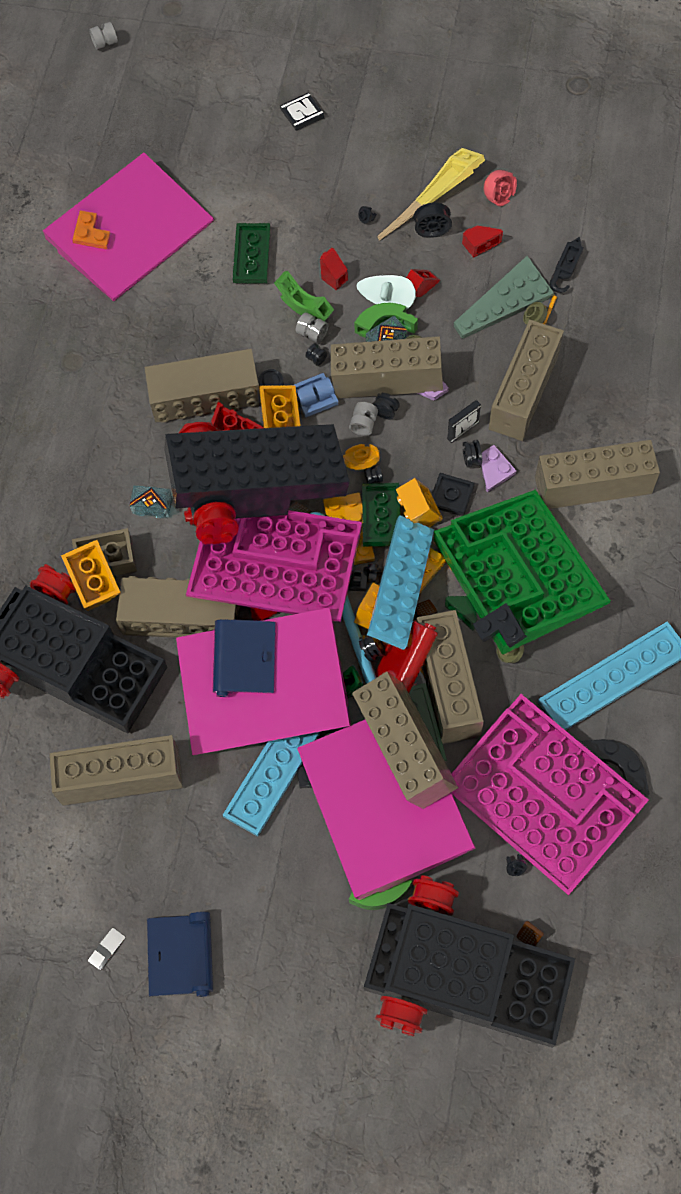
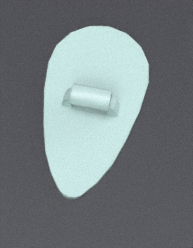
[357,275,416,310]

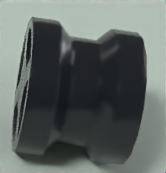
[305,343,328,366]
[364,464,383,484]

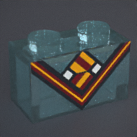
[366,316,407,342]
[130,486,173,518]

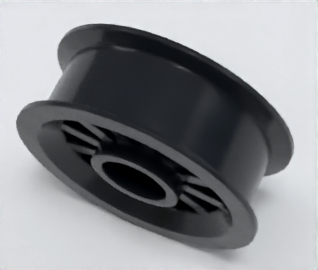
[413,203,452,238]

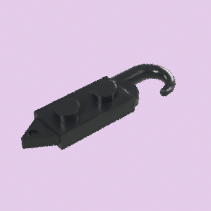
[550,237,584,293]

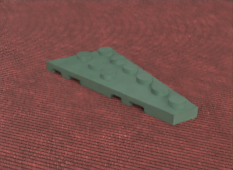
[454,256,554,339]

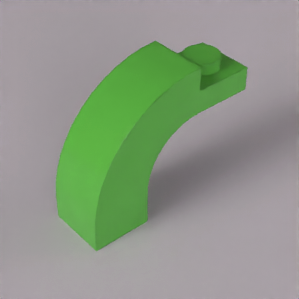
[274,271,334,321]
[354,303,418,340]
[349,880,412,910]

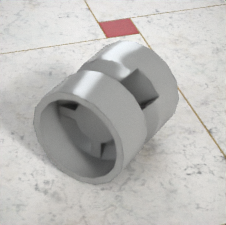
[89,21,118,49]
[296,312,329,343]
[349,402,378,436]

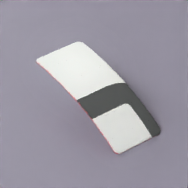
[88,928,125,970]

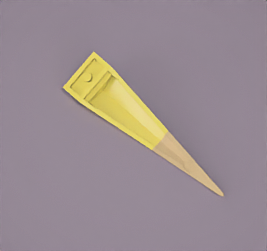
[378,148,485,240]

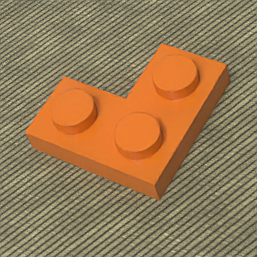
[72,210,110,250]

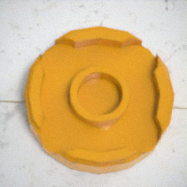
[343,444,380,470]

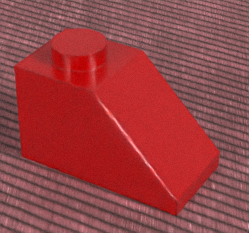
[462,225,503,258]
[406,269,440,297]

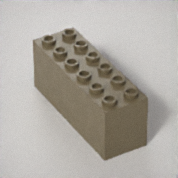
[489,319,564,441]
[331,336,443,399]
[144,349,261,423]
[535,440,660,509]
[116,576,240,638]
[417,610,484,744]
[352,672,458,809]
[50,735,183,806]

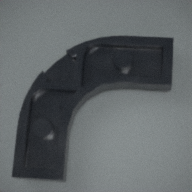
[579,739,649,797]

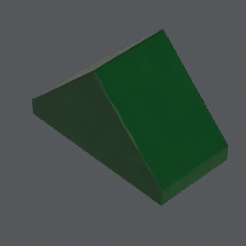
[445,596,477,631]
[343,665,363,699]

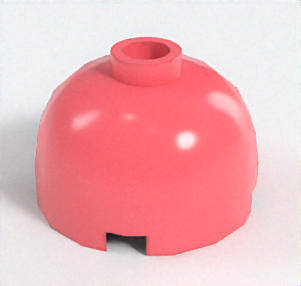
[484,170,517,206]

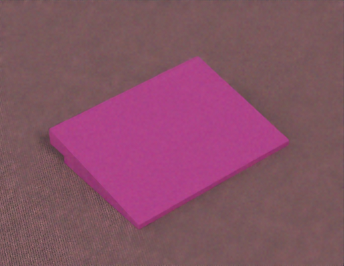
[43,153,214,301]
[186,510,362,622]
[176,607,351,755]
[451,694,649,895]
[297,719,476,900]

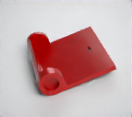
[375,620,438,693]

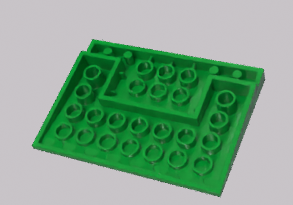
[434,489,611,655]

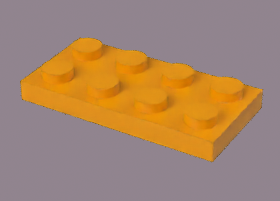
[323,493,375,565]

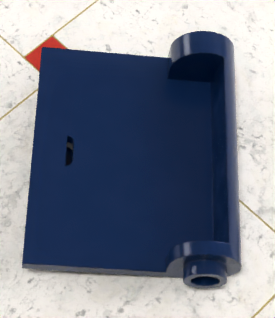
[212,619,275,697]
[147,912,214,997]

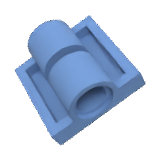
[294,373,338,417]

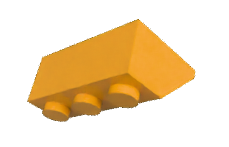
[259,385,301,428]
[61,540,121,611]

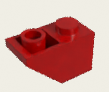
[320,248,348,290]

